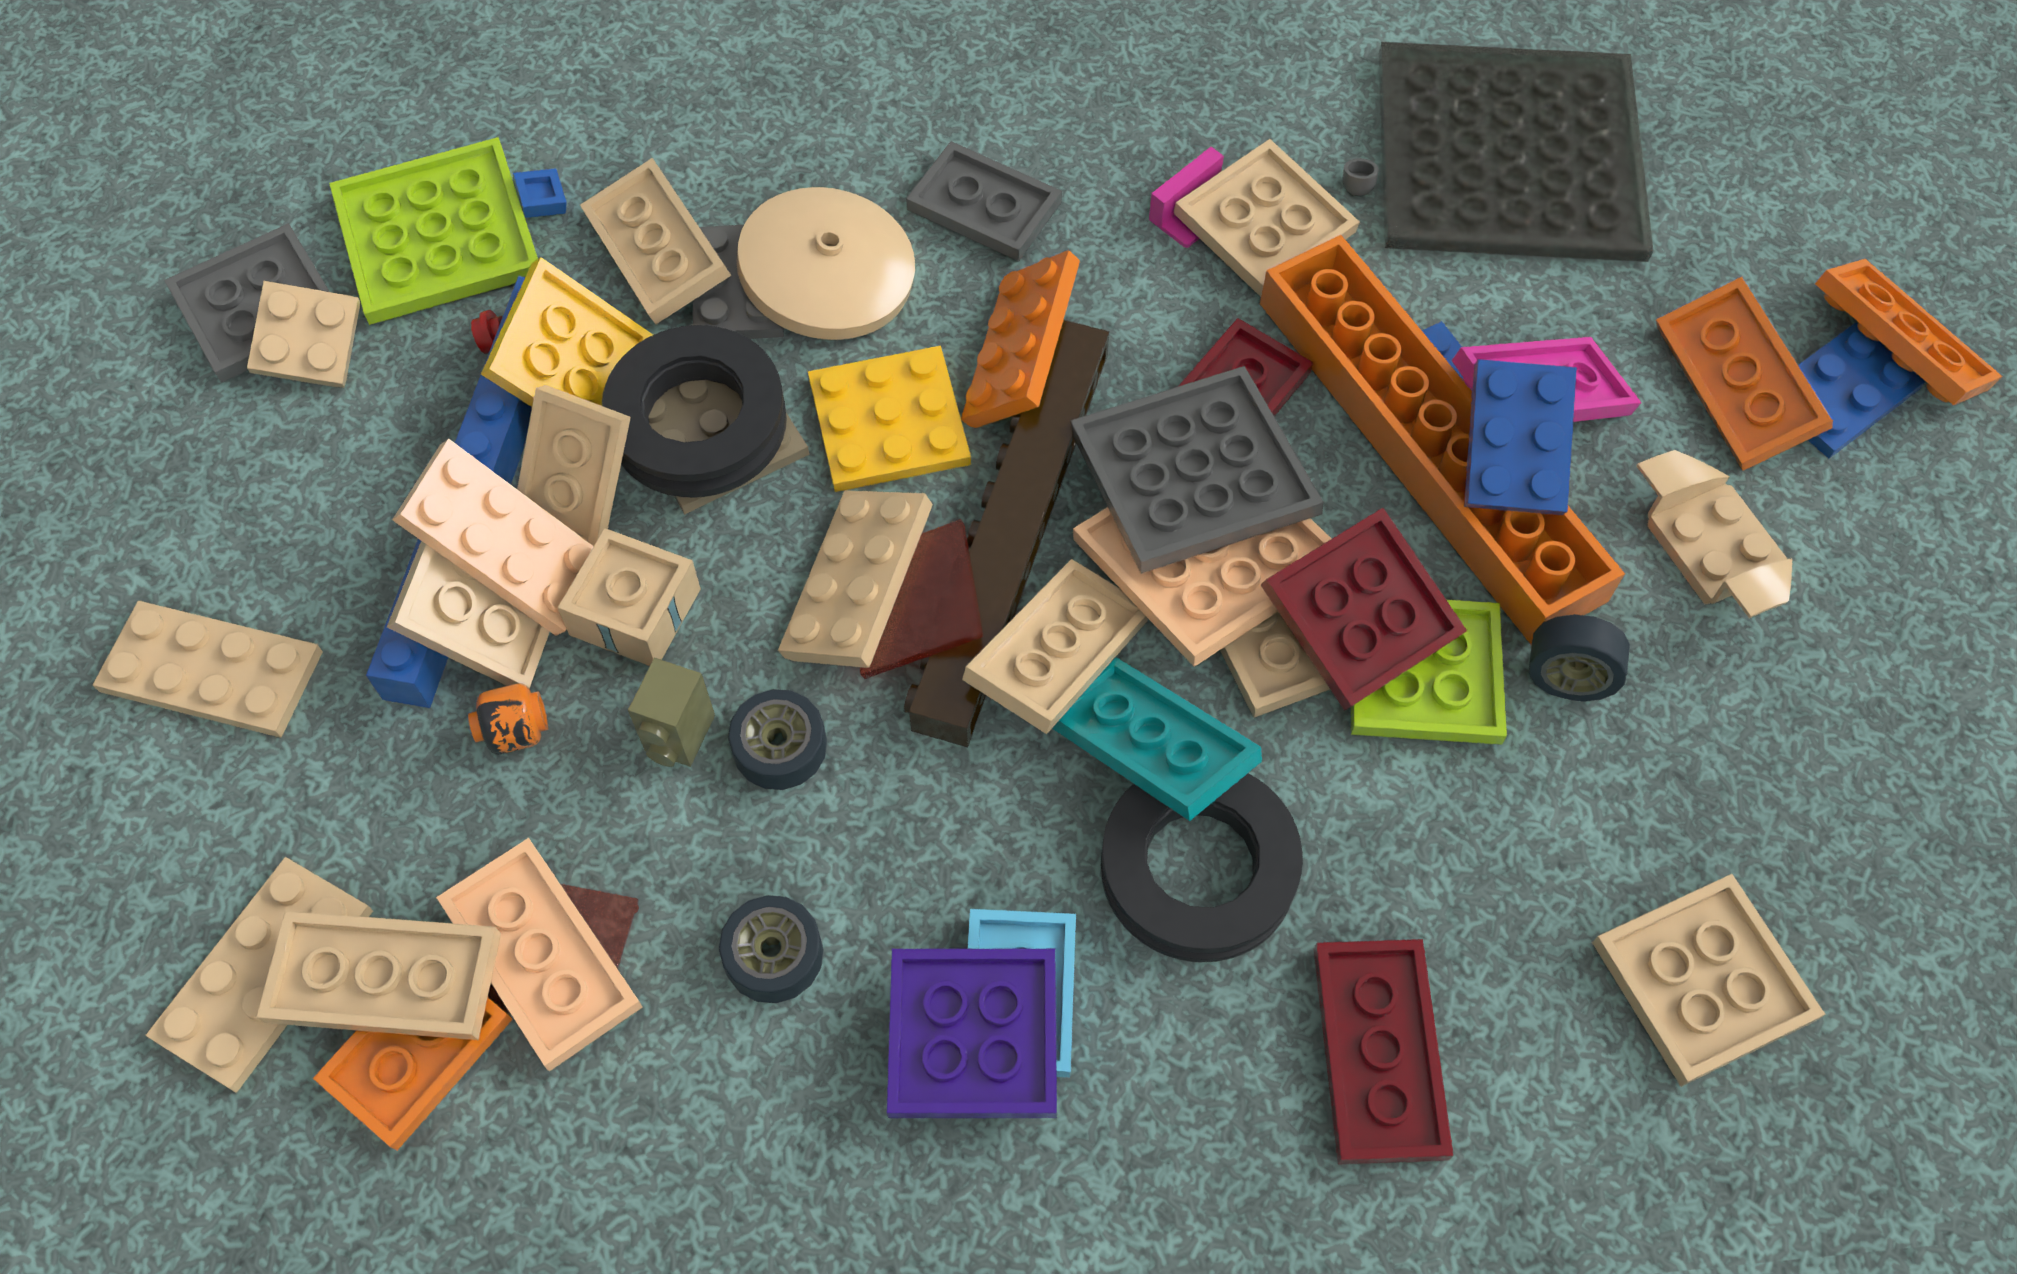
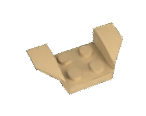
[1637,450,1792,618]

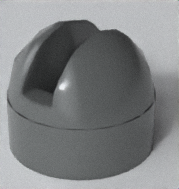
[1342,158,1379,197]

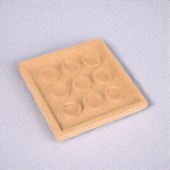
[1073,507,1332,667]

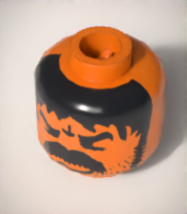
[468,683,548,755]

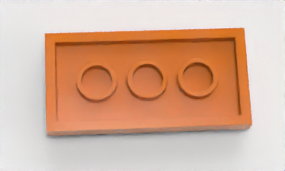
[961,250,1080,428]
[1815,259,2003,406]
[1656,277,1833,471]

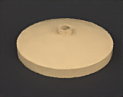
[737,187,915,340]

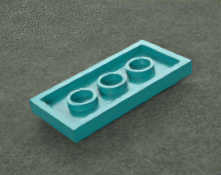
[1052,657,1262,821]

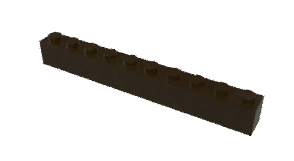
[904,320,1110,748]

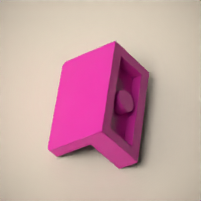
[1149,147,1224,248]

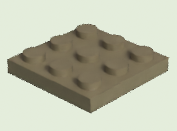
[649,380,809,515]

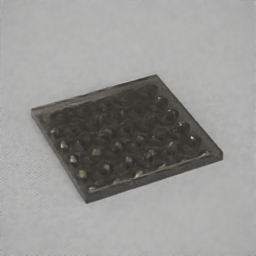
[1379,42,1653,262]

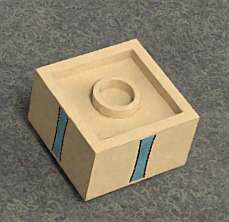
[558,528,701,666]

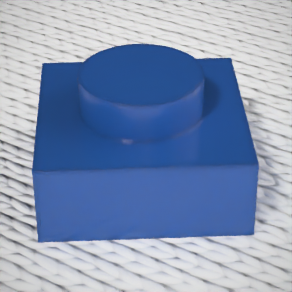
[513,168,567,218]

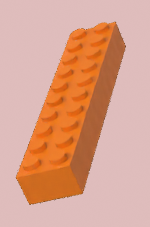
[1260,235,1625,645]

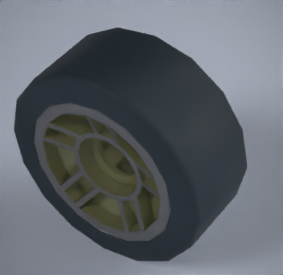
[1528,614,1630,702]
[728,689,827,790]
[719,895,824,1003]

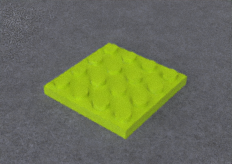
[329,137,538,325]

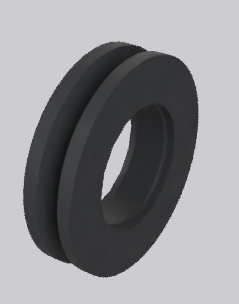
[602,325,787,498]
[1101,773,1303,962]

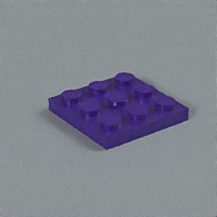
[887,948,1057,1118]

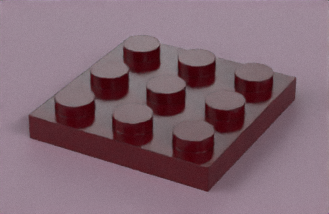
[1261,508,1467,711]

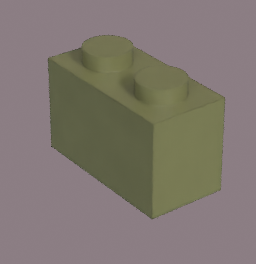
[628,657,715,767]

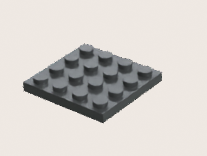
[1070,366,1324,574]

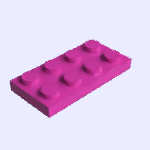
[1451,337,1642,422]

